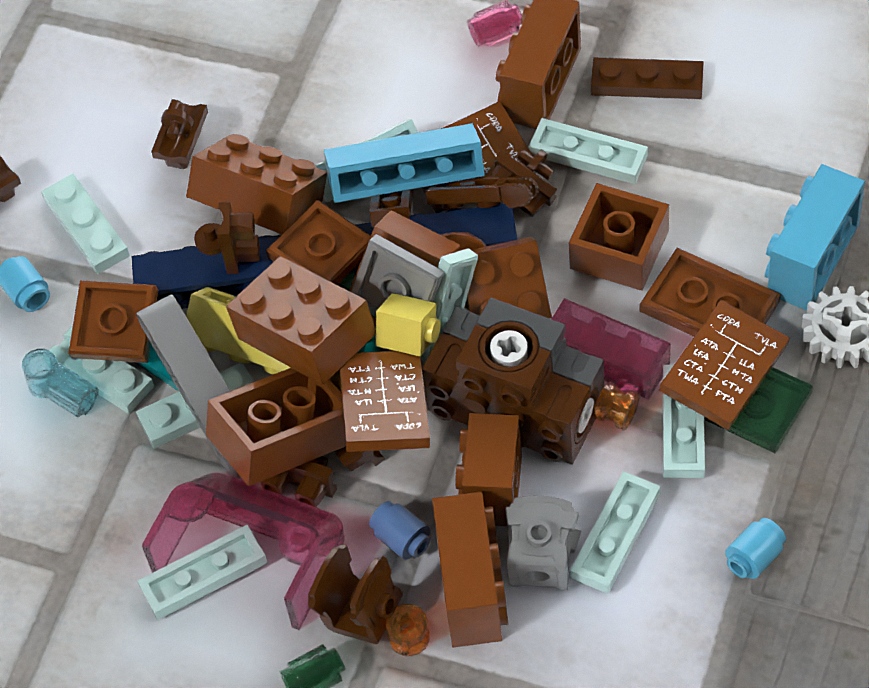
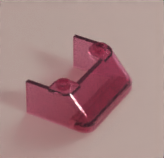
[142,472,345,630]

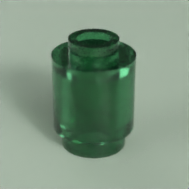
[279,644,346,688]

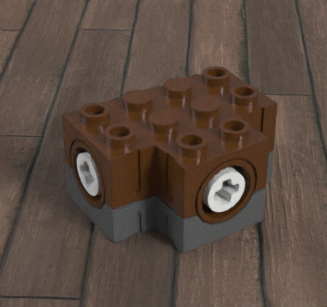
[422,297,605,465]

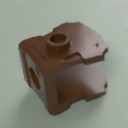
[308,544,403,644]

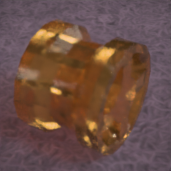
[593,382,640,431]
[386,604,430,656]

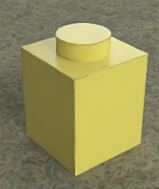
[376,293,441,356]

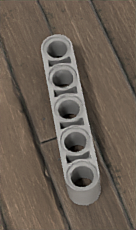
[136,294,239,479]

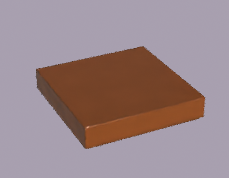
[266,200,371,285]
[68,280,158,363]

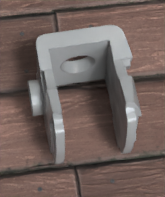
[505,496,581,590]

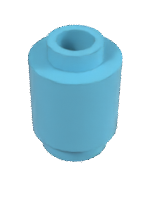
[0,256,50,312]
[725,518,786,579]

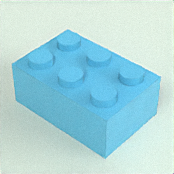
[765,164,865,310]

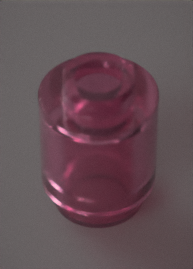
[467,0,522,47]

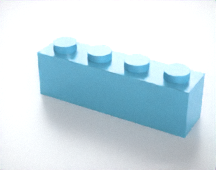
[324,123,485,203]

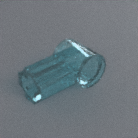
[22,348,99,417]

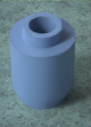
[369,501,431,560]

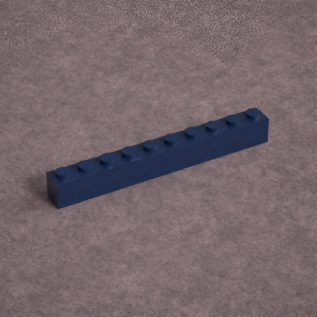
[131,204,518,309]

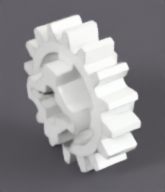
[802,286,869,368]

